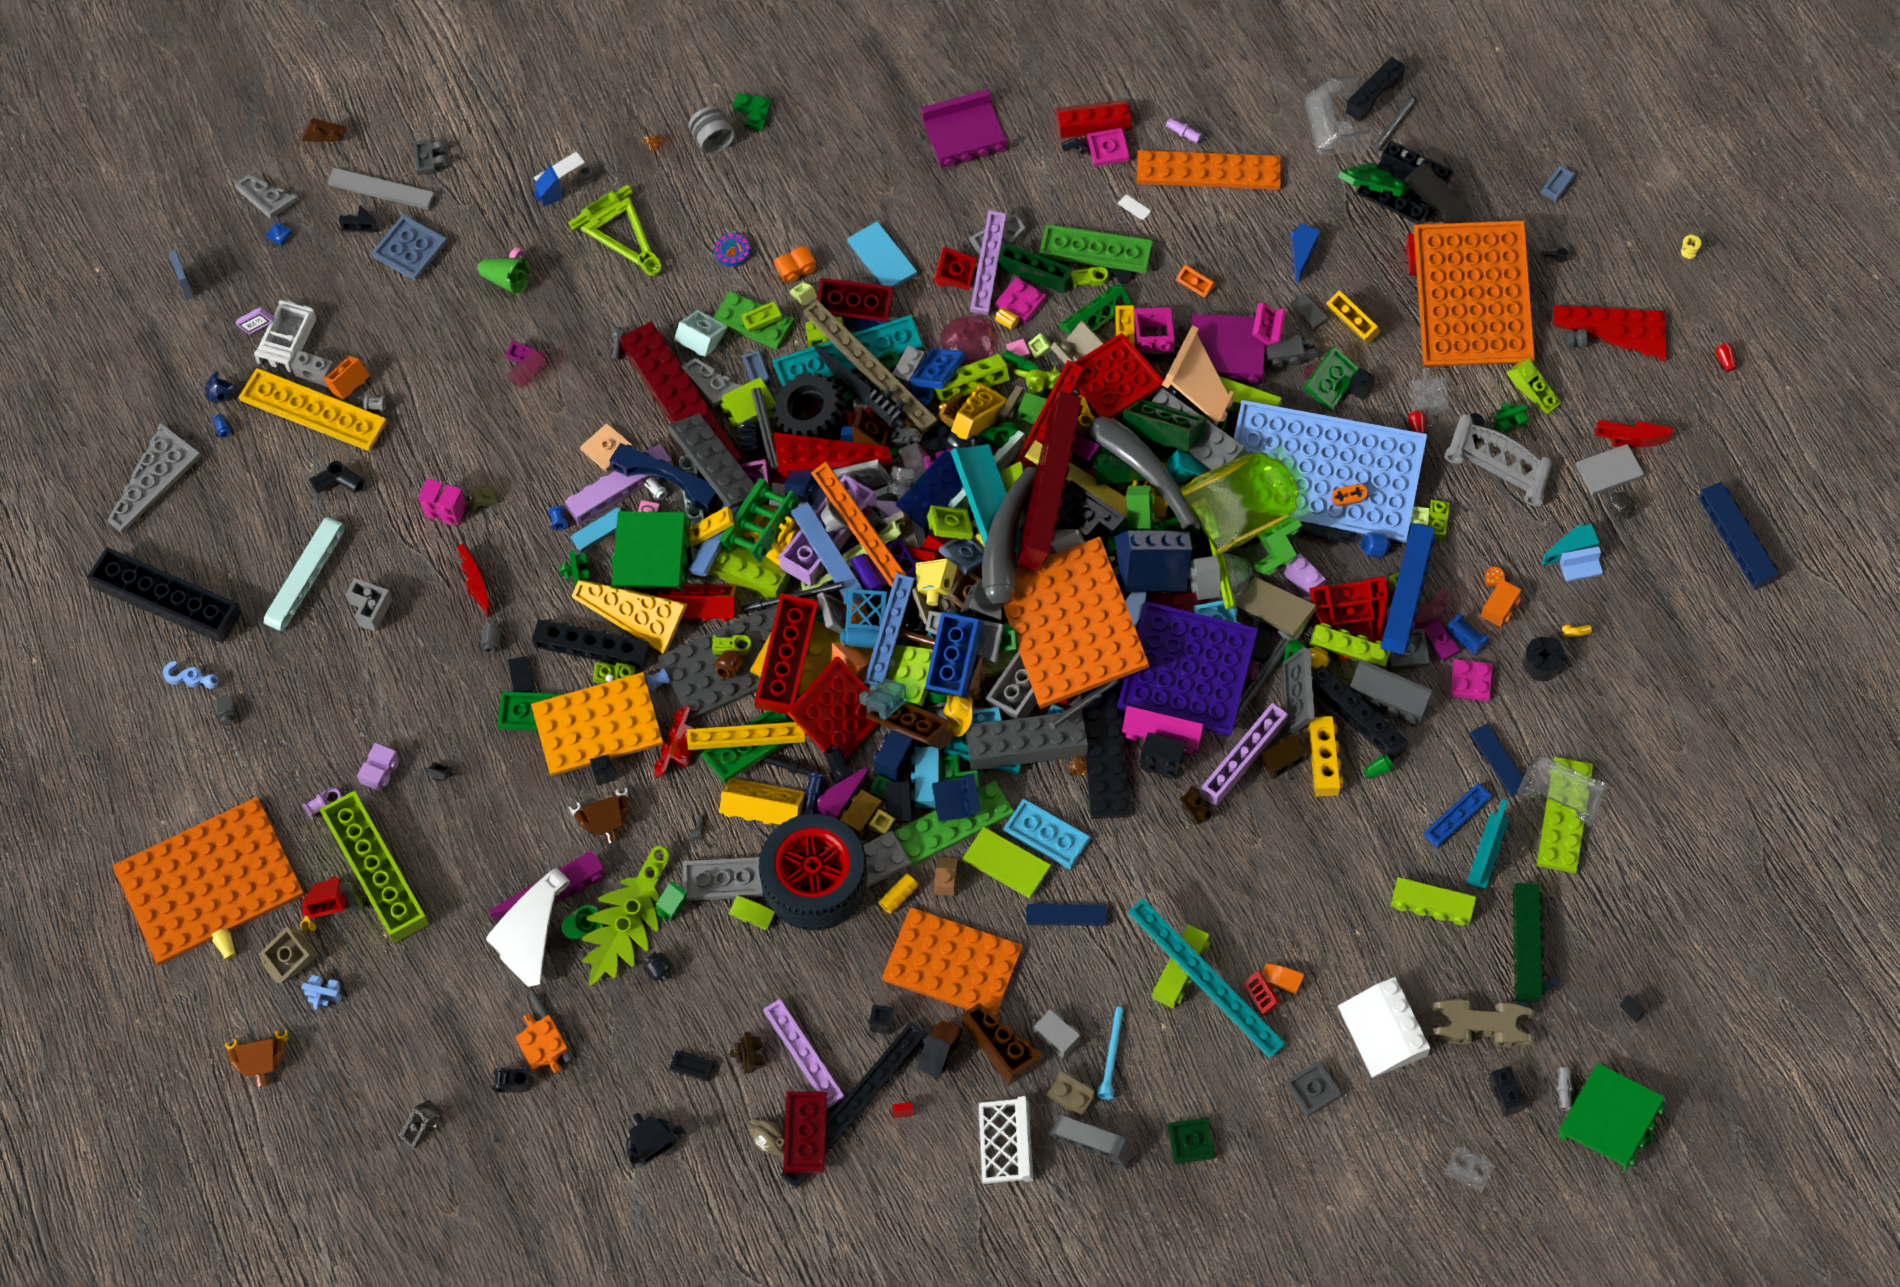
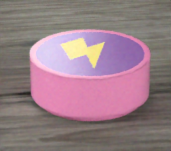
[509,247,525,259]

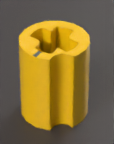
[995,307,1019,330]

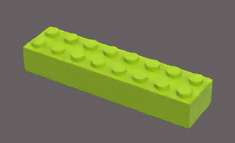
[320,790,429,944]

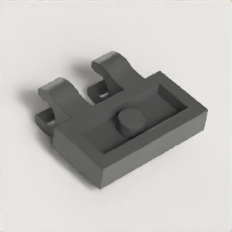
[413,139,448,175]

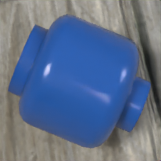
[1361,532,1390,557]

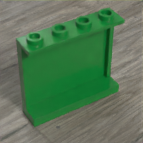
[612,511,691,591]
[1558,1063,1666,1172]

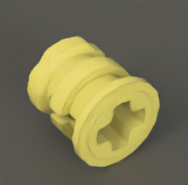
[1681,235,1701,259]

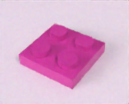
[1087,128,1129,167]
[995,277,1046,324]
[1450,659,1493,702]

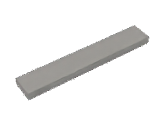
[327,168,435,210]

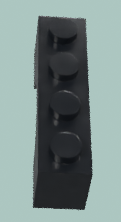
[1345,56,1405,122]

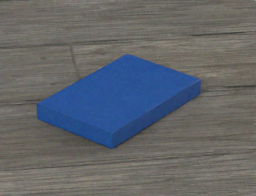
[909,348,966,389]

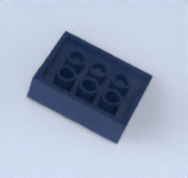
[1115,531,1192,593]

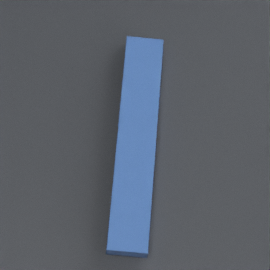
[791,502,866,603]
[688,504,741,576]
[864,573,915,689]

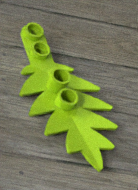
[581,846,670,986]

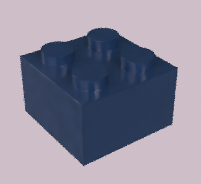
[873,729,914,782]

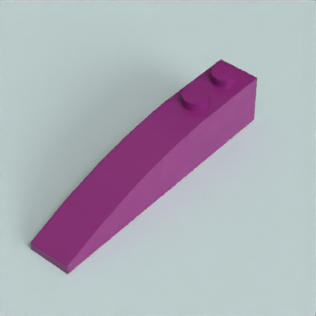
[488,850,606,921]

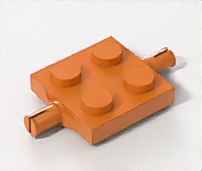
[515,1013,569,1074]

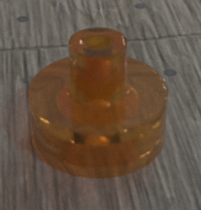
[642,136,660,151]
[1068,756,1087,776]

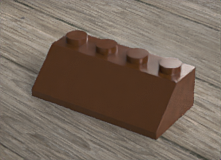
[866,696,952,750]

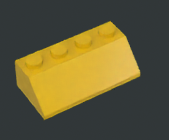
[719,778,806,825]

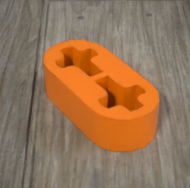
[1332,484,1367,507]

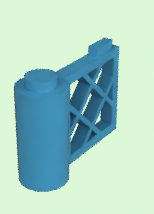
[840,589,887,649]

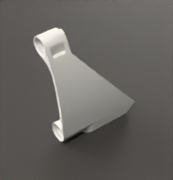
[486,868,570,987]

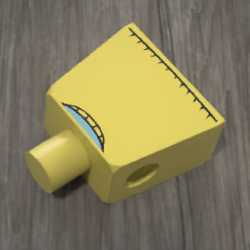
[916,559,957,606]

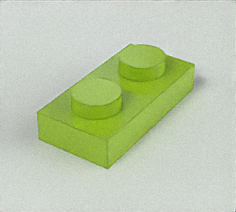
[741,301,782,333]

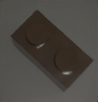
[1260,735,1307,779]

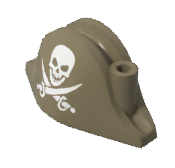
[747,1119,785,1157]

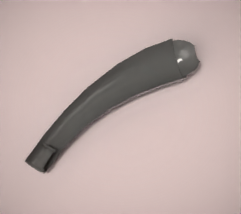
[1087,417,1200,529]
[982,467,1037,605]

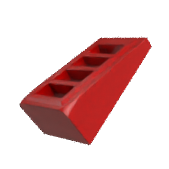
[1243,971,1282,1015]

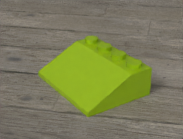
[709,535,792,599]

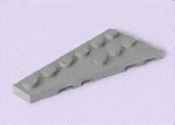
[108,423,201,534]

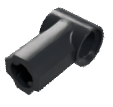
[823,745,854,784]

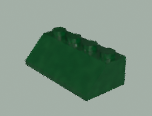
[1122,399,1207,452]

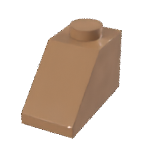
[934,857,958,897]

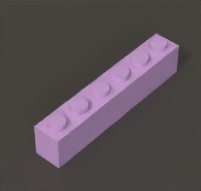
[565,444,673,526]
[1201,703,1288,807]

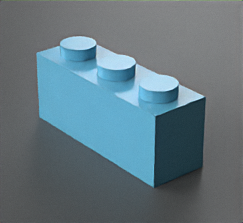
[911,747,939,809]

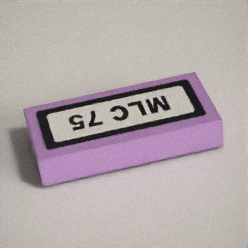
[236,307,275,334]

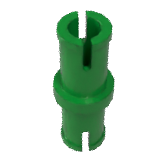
[1002,349,1039,372]

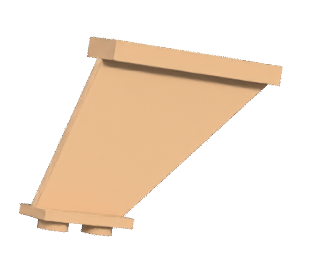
[1162,325,1234,427]

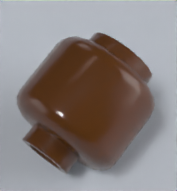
[714,650,743,679]

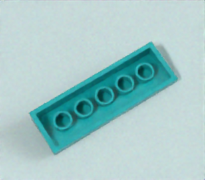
[951,444,1022,552]

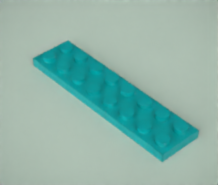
[772,315,923,386]

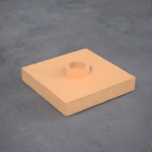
[580,423,633,472]

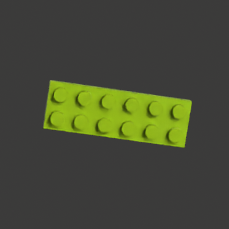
[1536,757,1593,874]

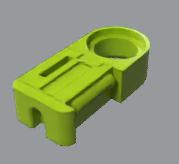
[1071,267,1108,289]
[712,635,751,655]

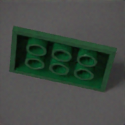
[1093,422,1153,485]

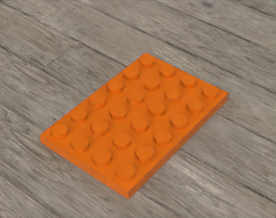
[882,907,1022,1016]

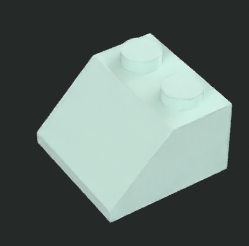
[674,310,728,356]

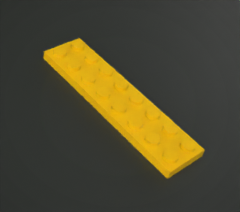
[239,368,387,452]

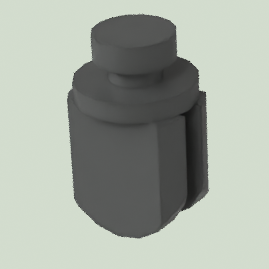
[216,696,236,726]

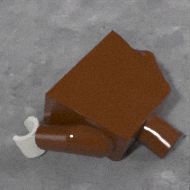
[569,788,630,844]

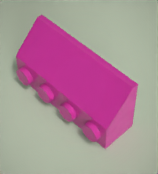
[1122,706,1204,755]

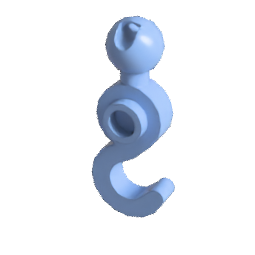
[163,661,219,689]

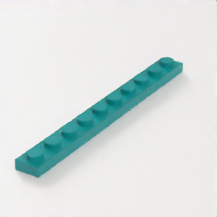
[1127,898,1285,1059]

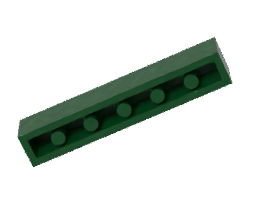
[1512,883,1545,1002]

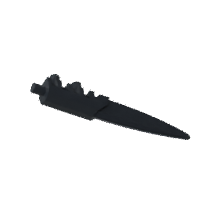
[814,345,906,429]

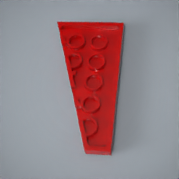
[1553,305,1666,362]
[774,432,891,472]

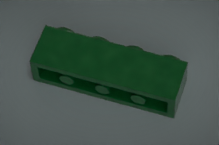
[998,243,1072,293]

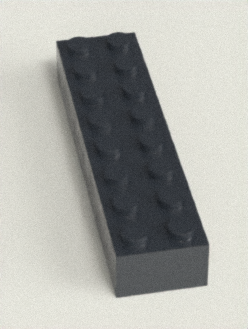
[87,547,242,644]

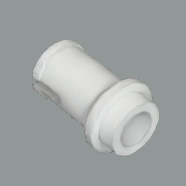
[644,477,667,500]

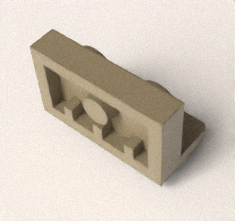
[1047,1071,1095,1118]

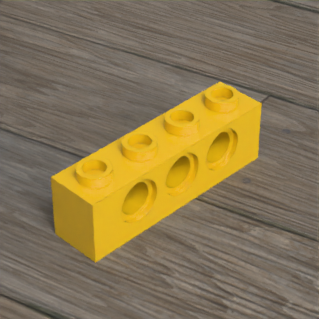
[1308,716,1343,797]

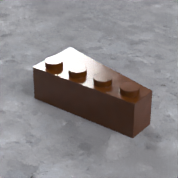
[961,1003,1044,1085]

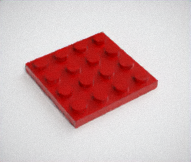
[1061,333,1165,418]
[786,656,881,760]

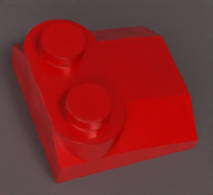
[934,247,978,290]

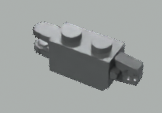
[1264,335,1318,368]

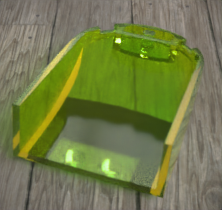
[1180,452,1299,555]

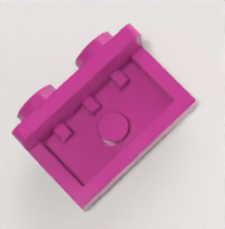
[1252,302,1286,345]

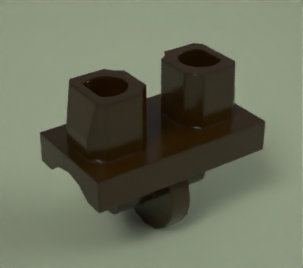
[1179,786,1214,825]
[730,1032,764,1074]

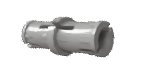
[1557,1067,1573,1111]

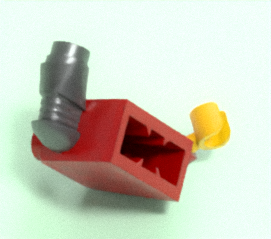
[300,876,364,932]

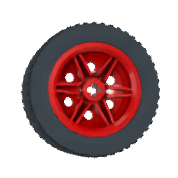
[759,814,868,931]

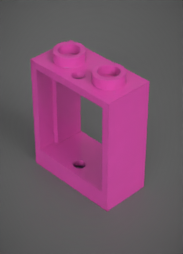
[1134,307,1174,352]

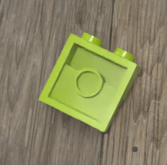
[927,505,973,540]

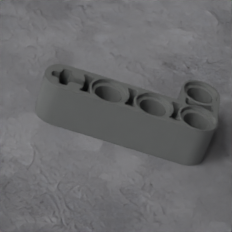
[1050,1115,1134,1170]

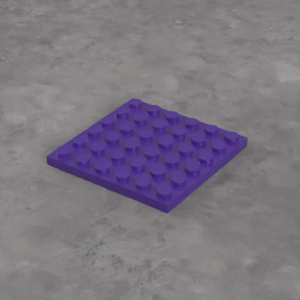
[1117,601,1258,737]

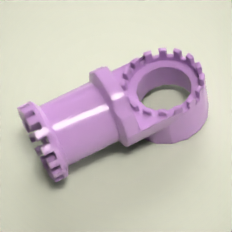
[302,788,342,819]

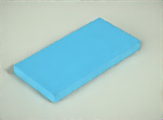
[847,222,917,289]
[1003,798,1091,870]

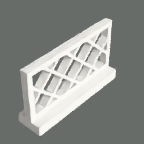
[979,1096,1033,1184]

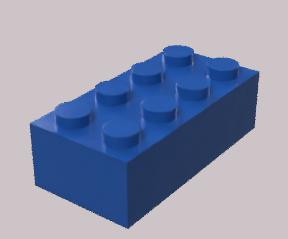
[925,612,984,698]

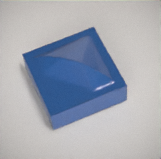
[266,222,292,246]

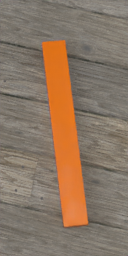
[811,462,914,587]

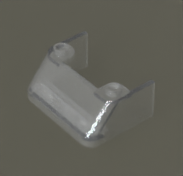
[1305,74,1372,155]
[1517,755,1609,827]

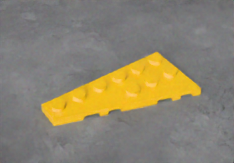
[572,580,687,654]

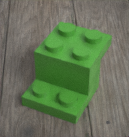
[1253,516,1302,575]

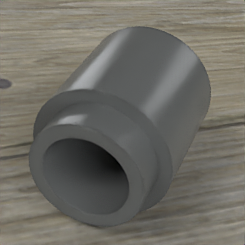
[480,624,501,653]

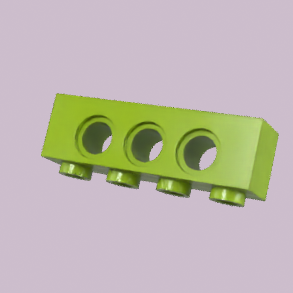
[933,354,1010,403]

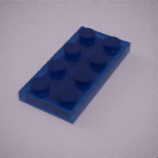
[896,449,963,530]

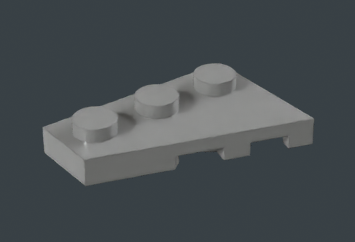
[235,175,298,219]
[969,213,1025,256]
[682,358,742,408]

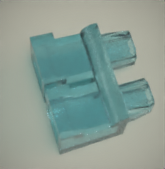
[859,679,907,720]

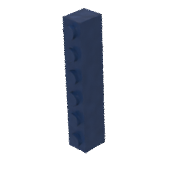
[1698,482,1778,590]

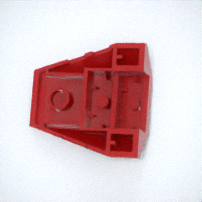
[1309,576,1388,661]

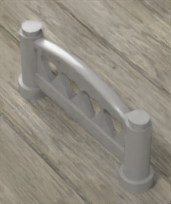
[1444,415,1552,506]

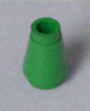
[1363,755,1394,779]

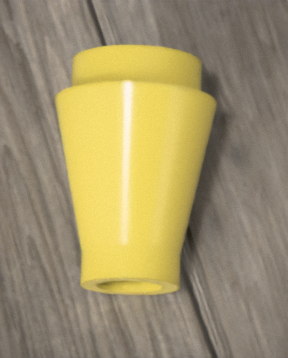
[212,928,236,960]

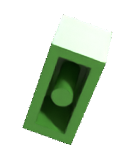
[1126,486,1156,528]

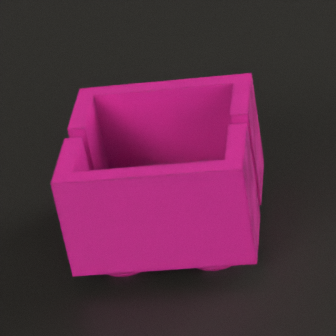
[418,478,467,526]

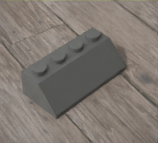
[1350,660,1433,725]

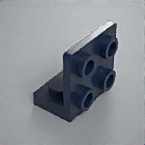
[932,773,981,822]

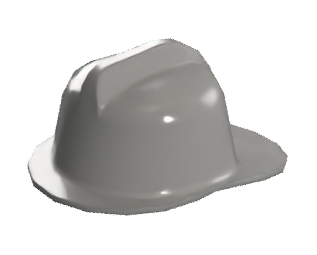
[821,497,849,532]

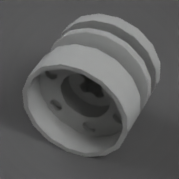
[689,106,735,154]

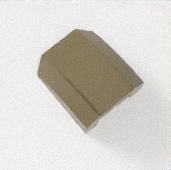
[259,926,317,984]

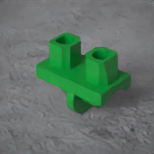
[1492,402,1528,434]
[558,550,591,587]

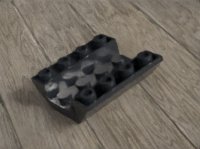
[1356,140,1454,225]

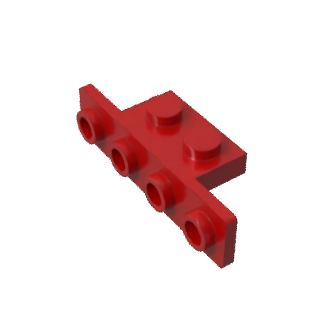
[653,706,693,778]

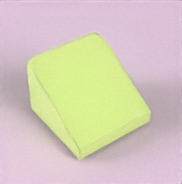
[789,281,817,306]
[1026,333,1053,359]

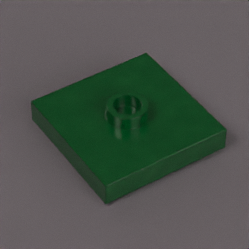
[1167,1118,1215,1165]

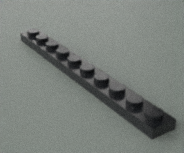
[780,1021,926,1190]

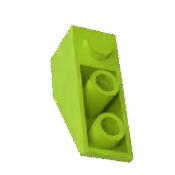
[1506,358,1561,414]

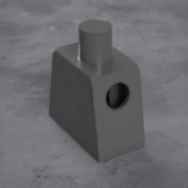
[960,582,1002,623]

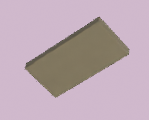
[1235,577,1317,637]

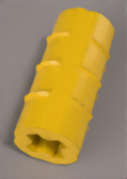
[879,874,918,914]

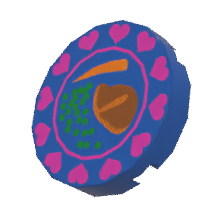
[714,233,750,267]

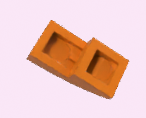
[1258,963,1304,994]

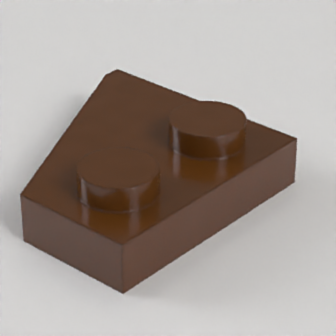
[301,117,346,142]

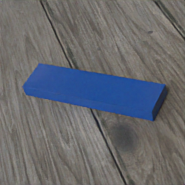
[1423,783,1492,848]

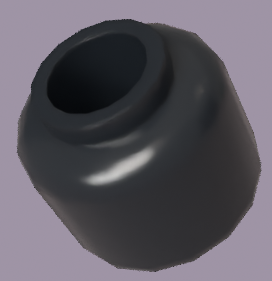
[643,952,673,982]

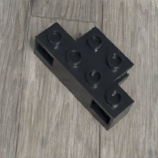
[1060,480,1131,542]

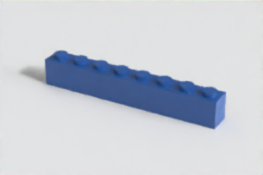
[1380,522,1436,655]

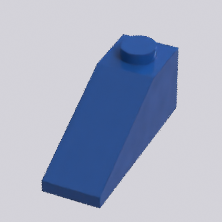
[1290,223,1320,283]

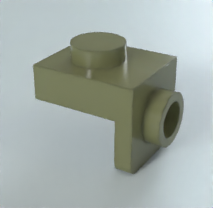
[465,486,497,512]

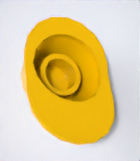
[943,695,973,737]

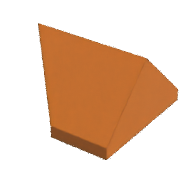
[832,643,870,677]

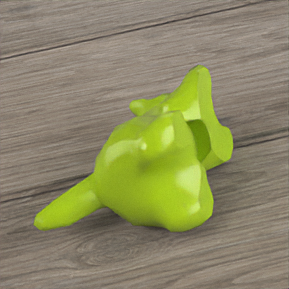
[1013,366,1060,397]

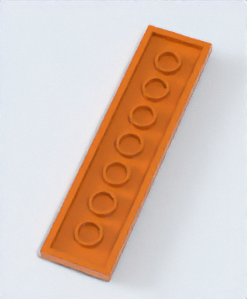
[1136,150,1281,190]

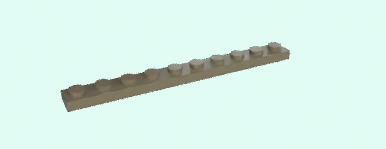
[803,300,937,434]

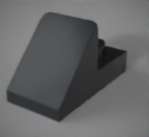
[339,205,378,233]

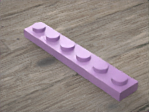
[970,210,1006,315]
[763,999,844,1109]

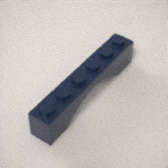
[609,443,719,513]

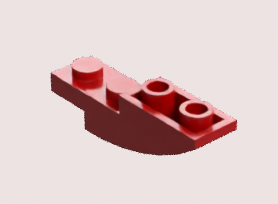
[1594,420,1673,448]

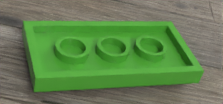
[713,291,794,350]

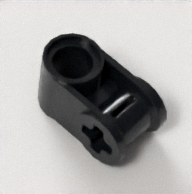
[492,1068,533,1093]

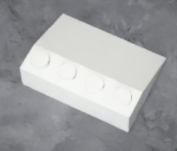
[1338,977,1430,1078]

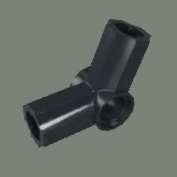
[309,461,365,494]

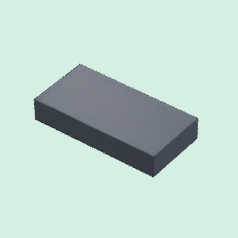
[1541,166,1575,202]
[742,350,771,385]

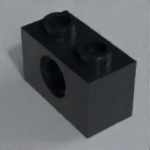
[1488,1066,1525,1117]

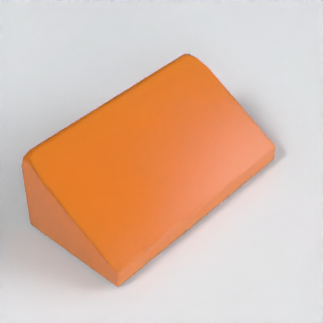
[1175,264,1217,298]

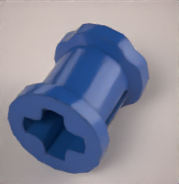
[548,506,568,531]

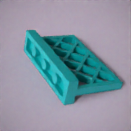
[1466,799,1509,890]

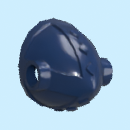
[205,371,239,403]

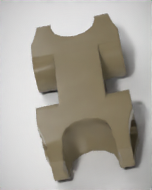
[1432,999,1534,1048]

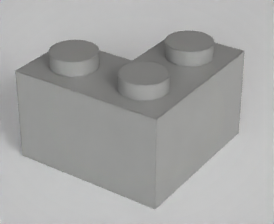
[1188,556,1220,600]
[346,578,392,632]

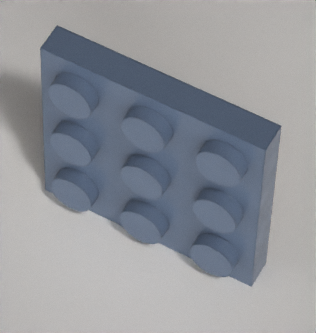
[371,215,447,281]

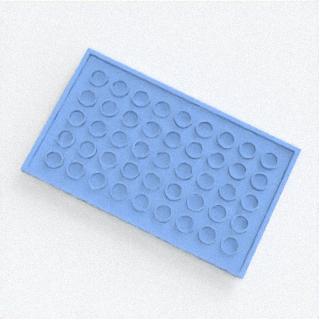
[1226,400,1427,543]

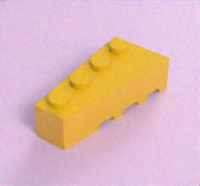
[951,382,1008,440]

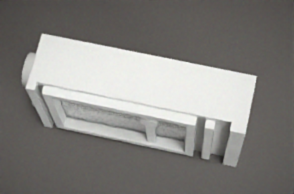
[254,300,316,373]

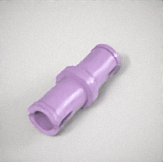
[1166,117,1202,144]

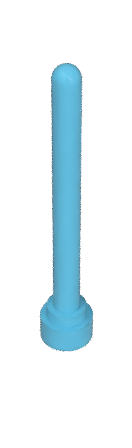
[1097,1006,1124,1100]

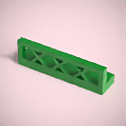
[1058,285,1132,335]

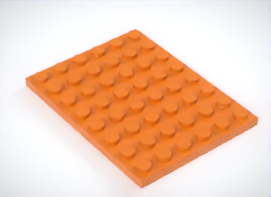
[1413,221,1535,367]
[1002,537,1150,709]
[112,797,304,966]

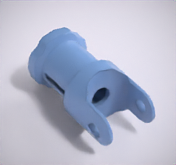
[645,668,670,693]

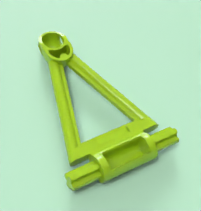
[568,185,661,276]

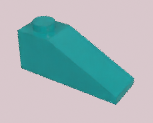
[1542,524,1599,566]

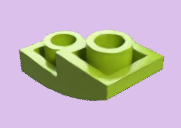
[1428,500,1450,540]
[592,662,635,684]
[728,896,775,930]

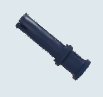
[802,773,825,815]

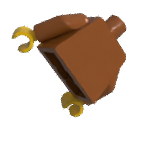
[225,1030,289,1087]

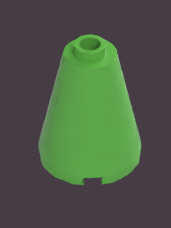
[478,258,530,294]

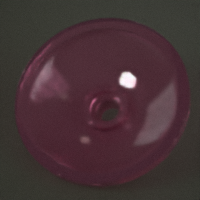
[940,316,995,365]

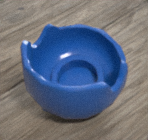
[906,386,934,407]

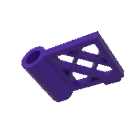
[850,538,916,597]

